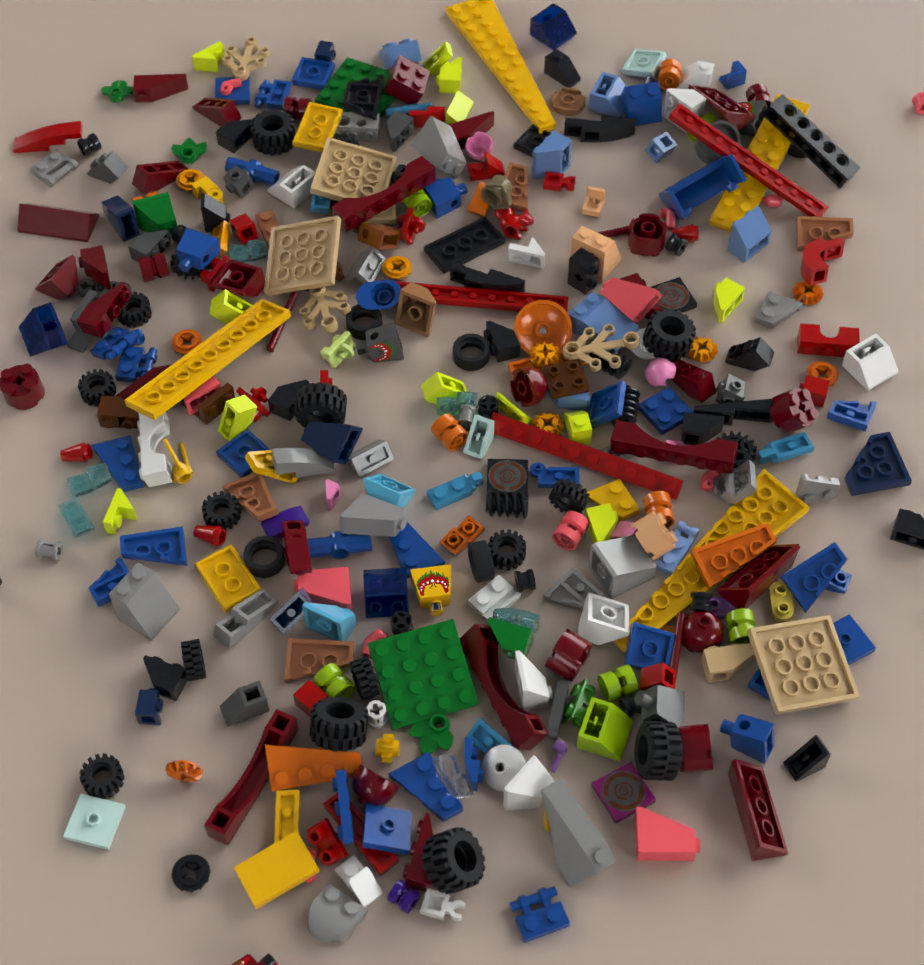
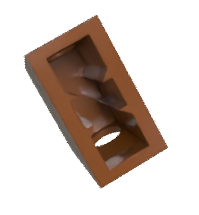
[354,222,401,250]

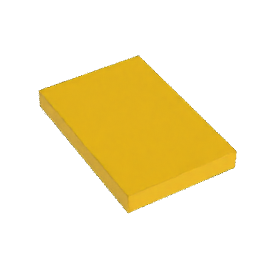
[292,102,343,152]
[194,544,261,613]
[233,830,320,910]

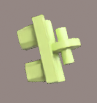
[320,330,356,368]

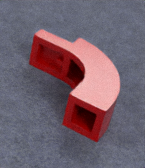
[800,237,845,286]

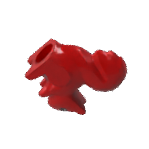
[494,207,534,240]

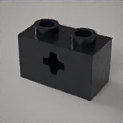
[567,248,599,294]

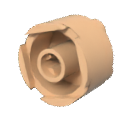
[631,511,678,561]

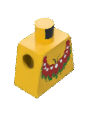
[410,564,452,616]

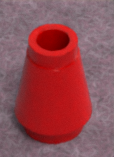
[672,224,699,243]
[60,442,93,462]
[193,525,226,547]

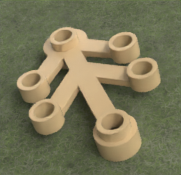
[222,37,270,81]
[299,286,351,333]
[563,324,639,372]

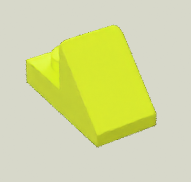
[191,41,225,72]
[423,41,453,75]
[103,488,137,535]

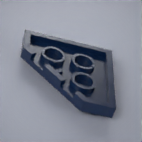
[844,432,912,496]

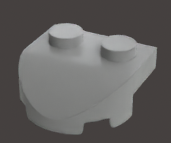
[713,460,757,503]
[308,884,368,943]

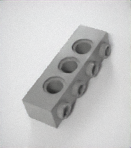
[333,112,380,142]

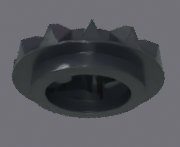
[172,854,211,893]

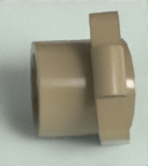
[481,175,513,209]

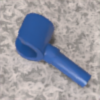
[122,329,145,351]

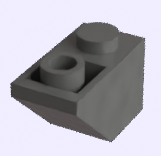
[386,110,415,152]
[87,152,128,184]
[128,230,172,262]
[220,680,270,727]

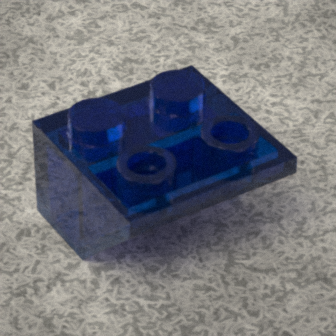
[530,3,577,50]
[19,302,67,357]
[363,568,409,618]

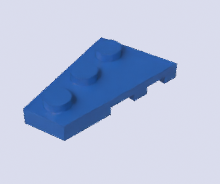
[780,542,848,613]

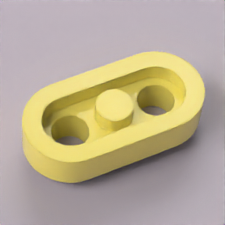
[768,582,794,623]

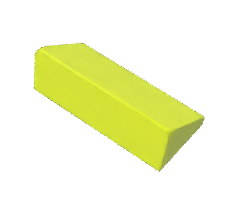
[446,91,474,124]
[496,392,533,424]

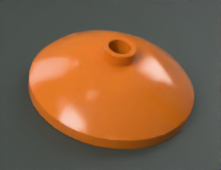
[514,300,572,355]

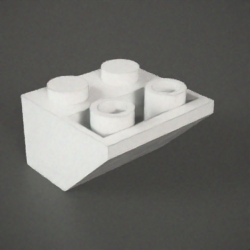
[663,88,707,134]
[267,165,316,208]
[842,334,898,391]

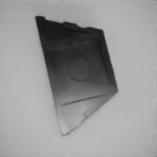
[343,75,384,120]

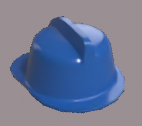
[356,280,401,310]

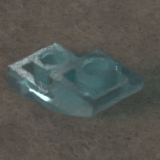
[228,240,268,263]
[436,391,478,415]
[67,463,112,498]
[58,497,95,538]
[493,608,540,633]

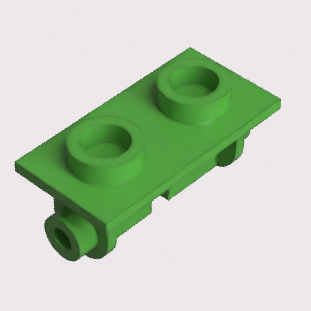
[562,679,596,728]

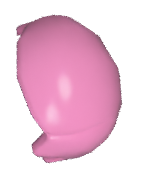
[465,132,493,160]
[645,357,676,387]

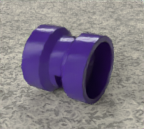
[387,880,421,914]

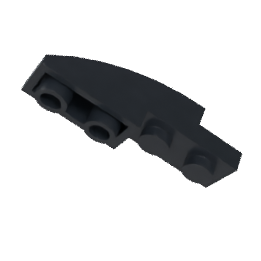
[564,116,636,143]
[450,262,525,293]

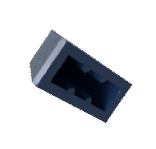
[101,195,140,242]
[301,422,363,465]

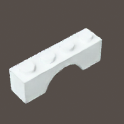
[137,412,172,487]

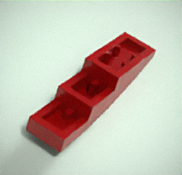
[13,121,83,153]

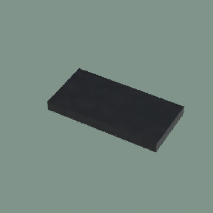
[424,217,506,274]

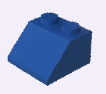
[621,82,662,126]

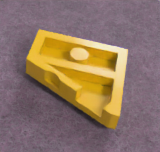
[244,450,299,484]
[587,479,640,521]

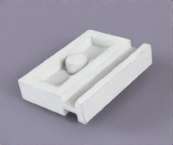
[468,575,521,622]

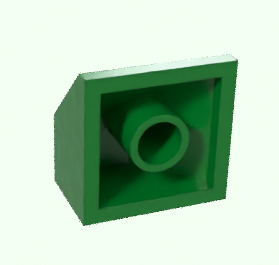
[132,192,177,235]
[488,617,534,660]

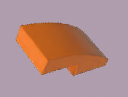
[467,181,489,217]
[439,515,485,556]

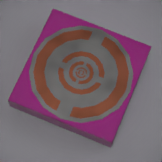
[591,762,656,824]

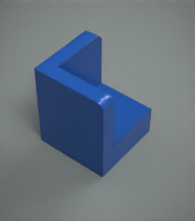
[719,60,747,90]

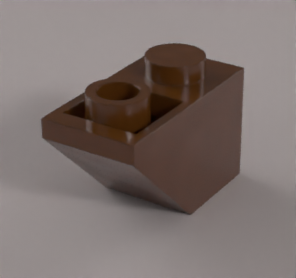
[97,396,139,429]

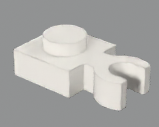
[420,888,466,921]

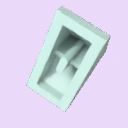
[463,414,494,459]

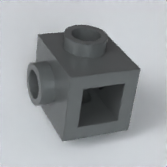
[223,166,254,199]
[715,374,746,403]

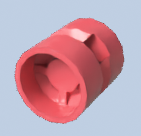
[552,511,589,551]

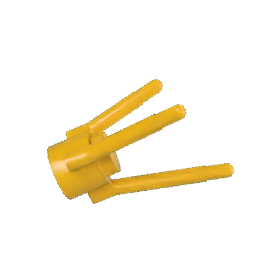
[163,439,194,484]

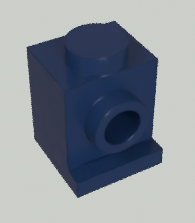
[314,40,336,62]
[135,688,163,725]

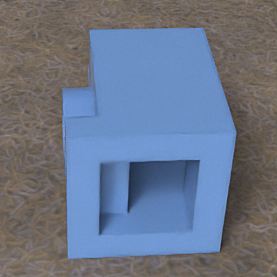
[645,132,678,163]

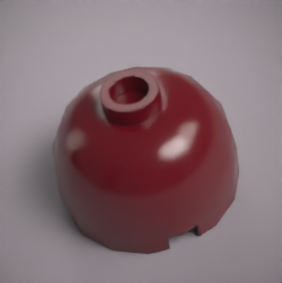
[510,367,547,407]
[682,610,724,655]
[352,764,399,806]

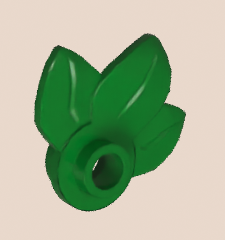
[101,80,133,103]
[171,137,207,164]
[409,714,453,755]

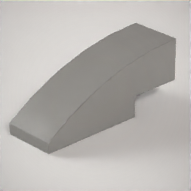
[272,448,336,478]
[214,589,278,649]

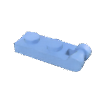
[655,520,700,576]

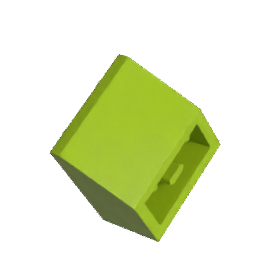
[577,697,634,762]

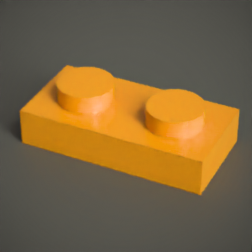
[212,220,230,258]

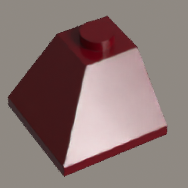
[35,254,78,300]
[211,260,265,297]

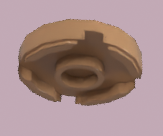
[551,87,585,116]

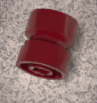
[745,84,772,107]
[283,97,311,121]
[138,252,170,282]

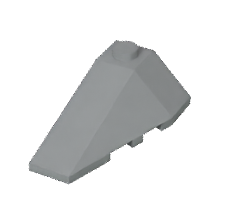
[541,778,616,886]

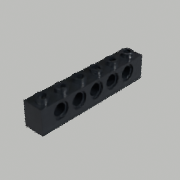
[763,94,860,188]

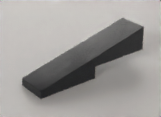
[693,399,774,426]

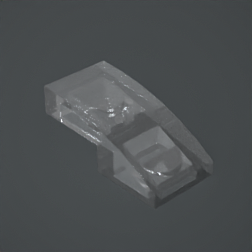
[432,755,474,798]

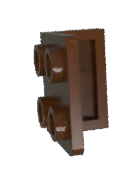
[541,359,590,399]
[181,383,235,425]

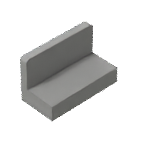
[345,247,386,284]
[347,439,394,477]

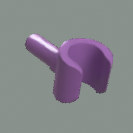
[550,739,567,773]

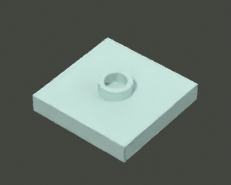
[621,49,667,78]
[63,794,126,850]

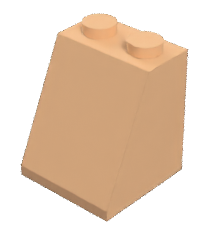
[571,226,621,283]

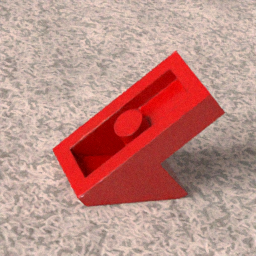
[467,152,505,182]

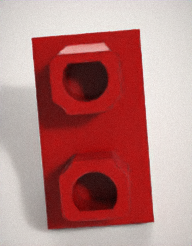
[395,208,426,245]
[200,255,230,292]
[236,387,271,422]
[306,817,349,867]

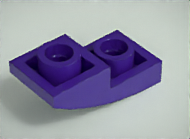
[260,505,310,539]

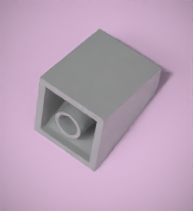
[410,116,467,178]
[589,535,657,599]
[109,562,180,641]

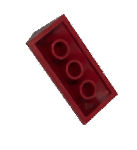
[688,85,755,130]
[17,203,99,242]
[717,544,800,609]
[728,759,788,861]

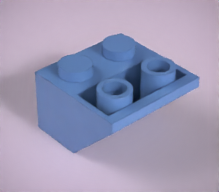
[379,38,422,70]
[589,72,627,118]
[532,131,572,179]
[728,206,772,262]

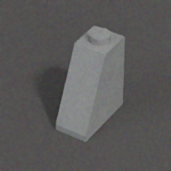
[340,493,407,537]

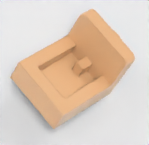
[582,186,606,218]

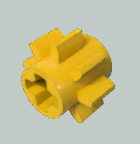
[375,733,400,763]

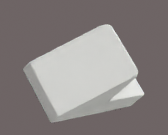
[508,237,545,269]
[335,855,383,908]

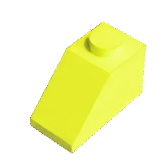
[436,57,462,93]
[713,277,745,323]
[210,289,252,323]
[421,371,469,406]
[218,394,257,442]
[563,410,592,445]
[585,503,618,543]

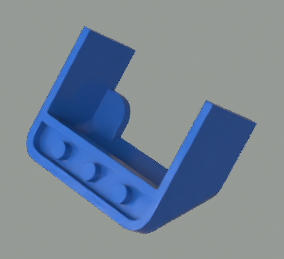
[659,154,747,220]

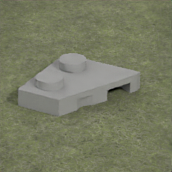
[755,291,803,329]
[795,474,840,503]
[544,567,604,610]

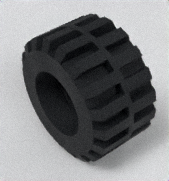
[250,109,296,156]
[643,308,696,361]
[295,382,347,427]
[309,696,369,752]
[634,721,683,781]
[422,827,485,894]

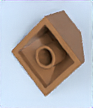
[395,282,436,337]

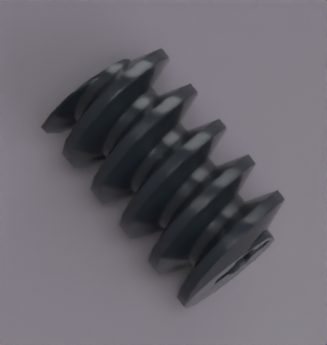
[589,349,632,379]
[611,385,640,426]
[486,490,529,519]

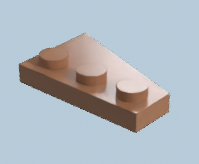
[502,162,528,212]
[796,216,854,251]
[222,473,279,522]
[284,638,355,683]

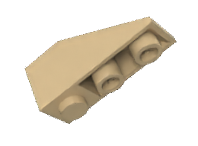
[701,642,757,683]

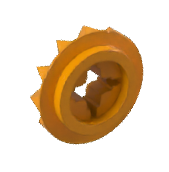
[176,169,204,193]
[382,256,412,281]
[687,335,718,362]
[530,341,561,367]
[532,411,564,435]

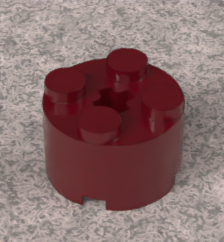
[628,213,667,257]
[0,364,45,410]
[770,388,818,434]
[545,628,593,682]
[677,724,713,773]

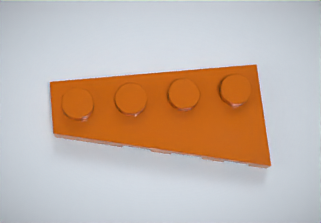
[690,522,777,590]
[265,744,362,791]

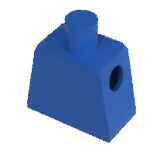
[423,177,468,218]
[176,228,221,272]
[720,714,774,764]

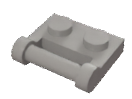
[30,149,79,186]

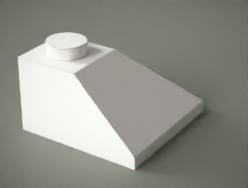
[677,61,715,89]
[578,592,630,645]
[514,650,553,711]
[503,755,555,810]

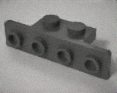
[67,288,112,353]

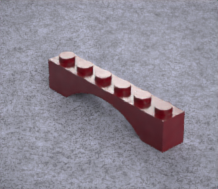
[332,156,436,232]
[610,420,738,474]
[459,624,548,750]
[204,709,299,846]

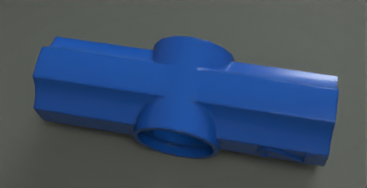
[225,157,280,185]
[307,531,372,559]

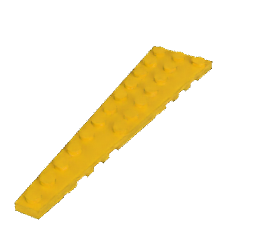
[445,0,556,134]
[613,469,810,653]

